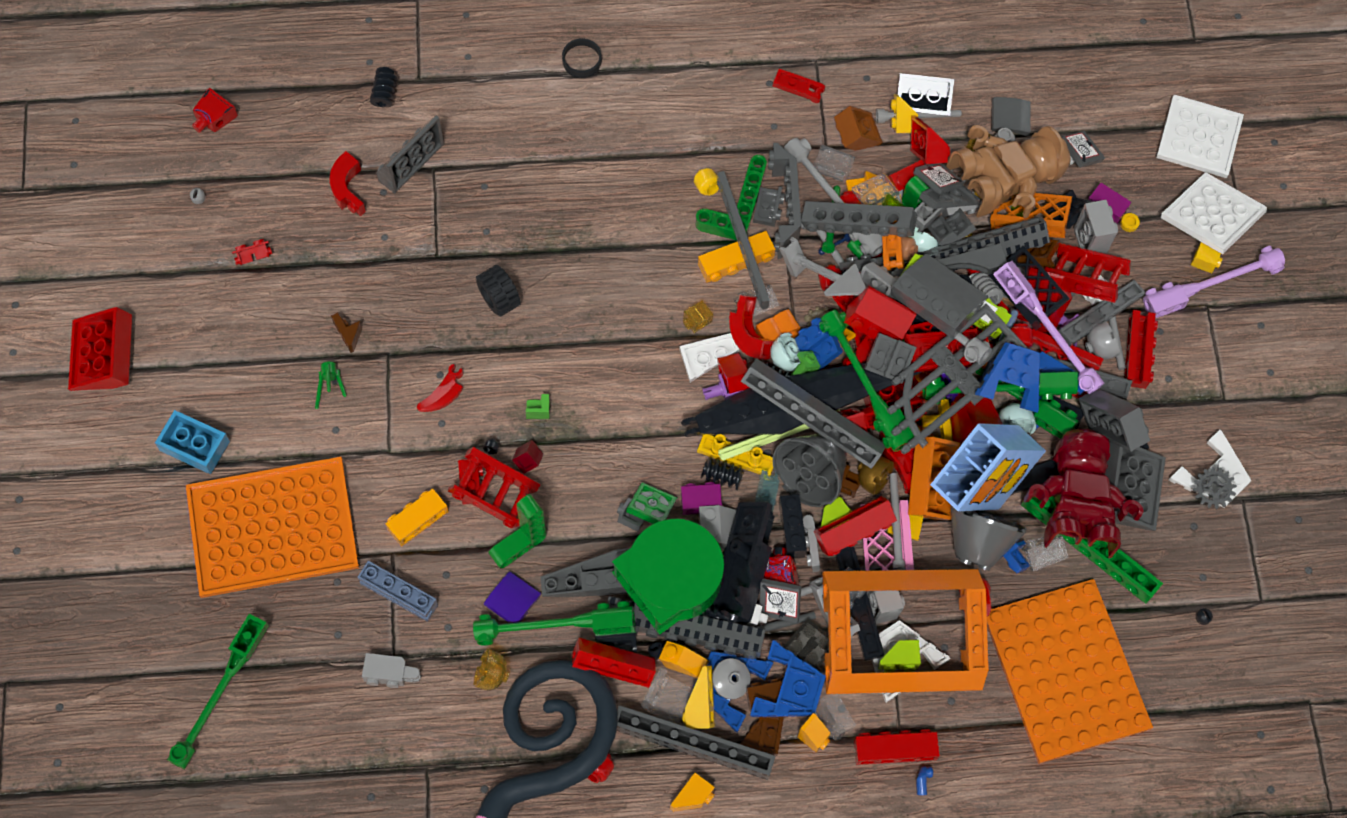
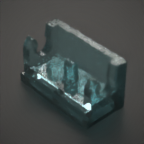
[755,470,780,512]

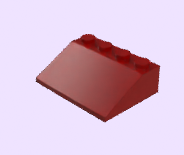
[68,307,132,391]

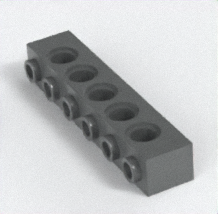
[801,201,917,237]

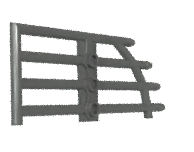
[887,304,1029,454]

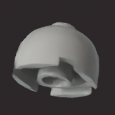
[1085,321,1120,360]

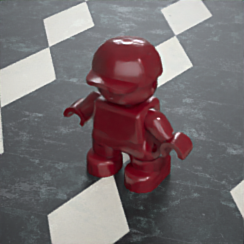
[1023,429,1144,558]

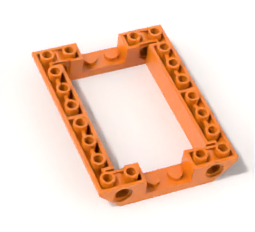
[823,569,989,694]

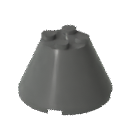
[773,434,847,507]
[950,505,1027,571]

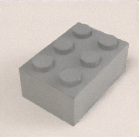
[1073,200,1118,254]

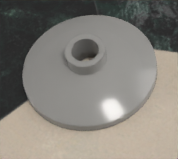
[712,658,750,699]

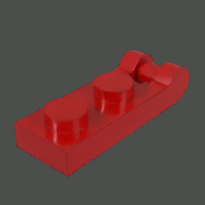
[772,69,826,103]

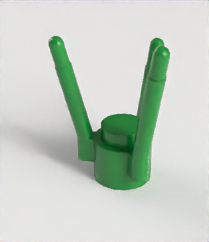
[315,362,347,409]

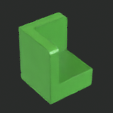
[526,394,550,419]

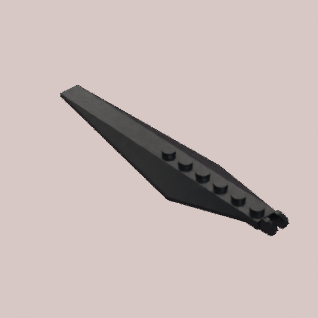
[681,362,924,437]

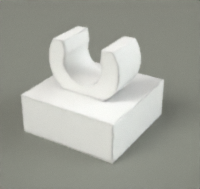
[743,604,768,627]

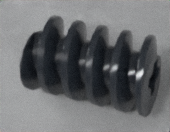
[369,67,398,107]
[701,456,744,491]

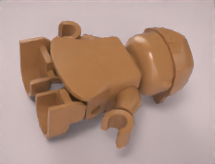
[946,125,1071,218]

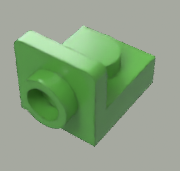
[791,351,821,375]

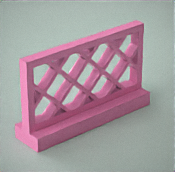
[860,500,914,571]

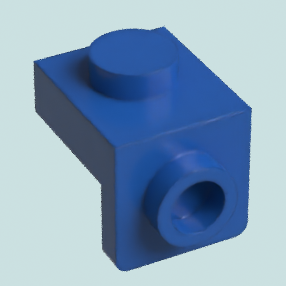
[1004,541,1030,574]

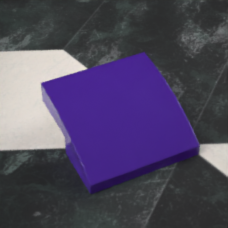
[484,571,541,623]

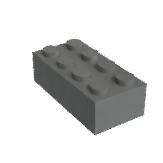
[1078,389,1150,451]

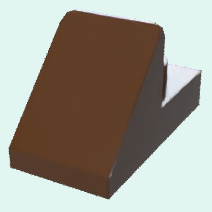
[331,312,362,353]

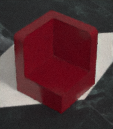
[512,440,543,474]

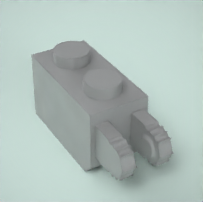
[362,653,421,688]

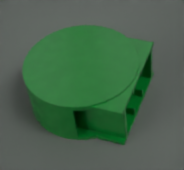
[612,519,724,635]

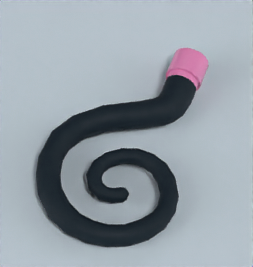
[476,660,618,818]

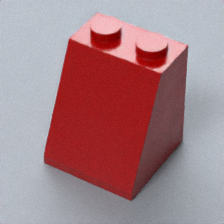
[1017,268,1072,332]
[950,393,1003,446]

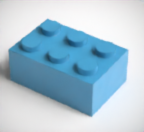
[155,410,230,474]

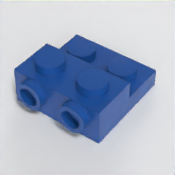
[795,318,843,371]

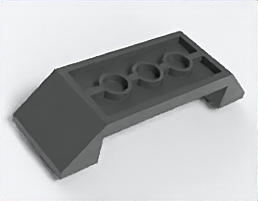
[768,143,801,259]

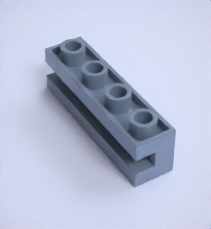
[357,561,438,622]

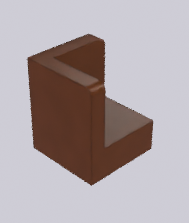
[840,465,860,498]

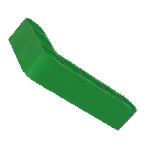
[695,155,767,241]
[847,175,930,260]
[488,494,546,569]

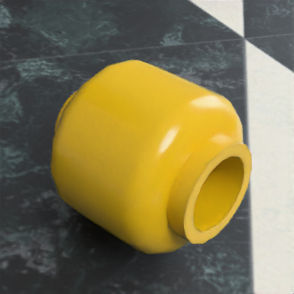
[693,168,719,195]

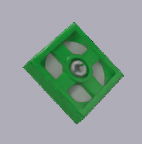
[626,482,677,524]

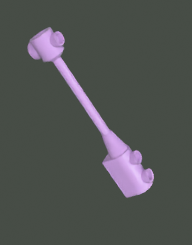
[1143,246,1285,319]
[993,261,1105,395]

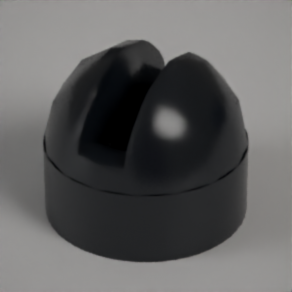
[483,438,499,455]
[1196,608,1213,625]
[648,642,664,660]

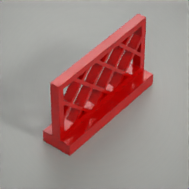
[1033,328,1104,399]

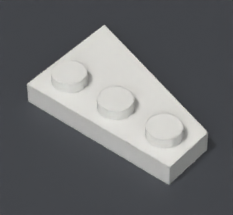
[679,333,739,383]

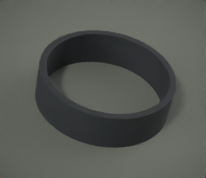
[562,38,602,78]

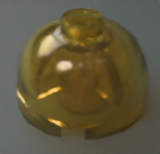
[473,649,510,691]

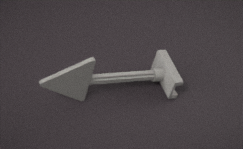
[779,237,866,296]

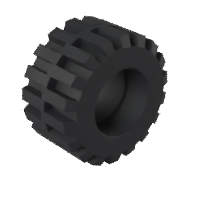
[476,264,521,317]

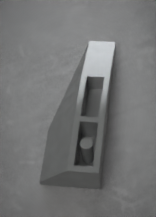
[540,548,630,597]

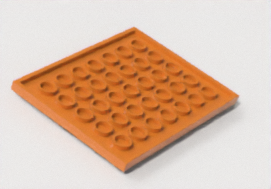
[186,457,359,598]
[987,579,1153,764]

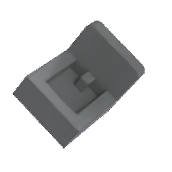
[617,498,645,532]

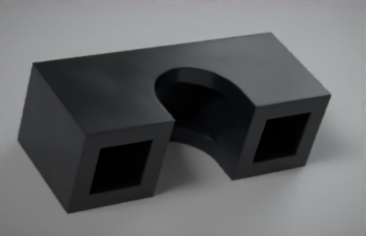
[779,494,807,559]

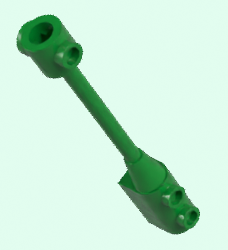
[819,310,914,452]
[975,368,1079,439]
[922,371,1078,404]
[473,601,636,646]
[167,614,269,770]

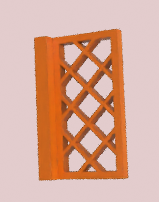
[990,193,1072,238]

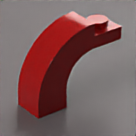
[329,151,366,216]
[729,295,774,360]

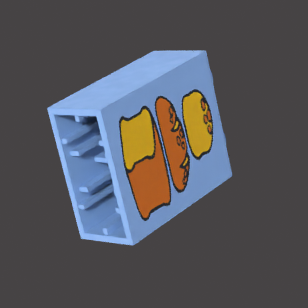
[930,424,1046,511]

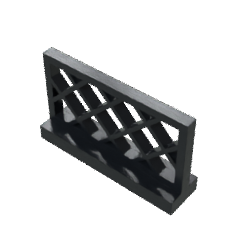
[989,246,1070,331]

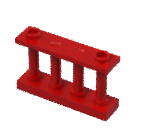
[1044,243,1131,303]
[448,447,541,528]

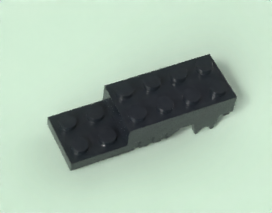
[706,502,773,623]

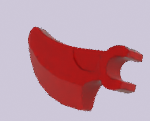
[417,364,464,412]

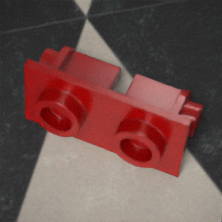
[232,239,273,265]

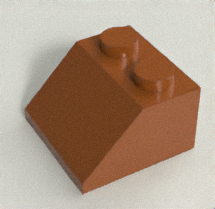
[834,106,883,151]

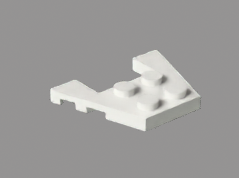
[1169,430,1251,508]
[872,620,950,703]

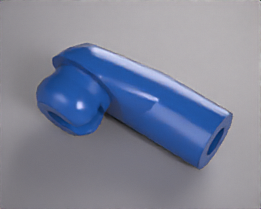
[916,766,933,795]

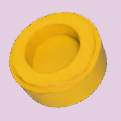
[1120,213,1140,232]

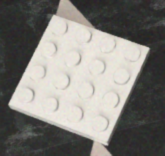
[1156,95,1244,178]
[1161,172,1267,254]

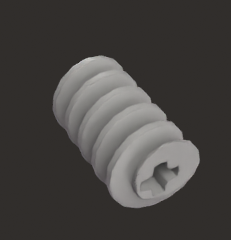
[969,273,1003,305]

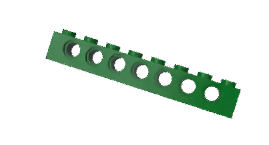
[1021,496,1163,604]

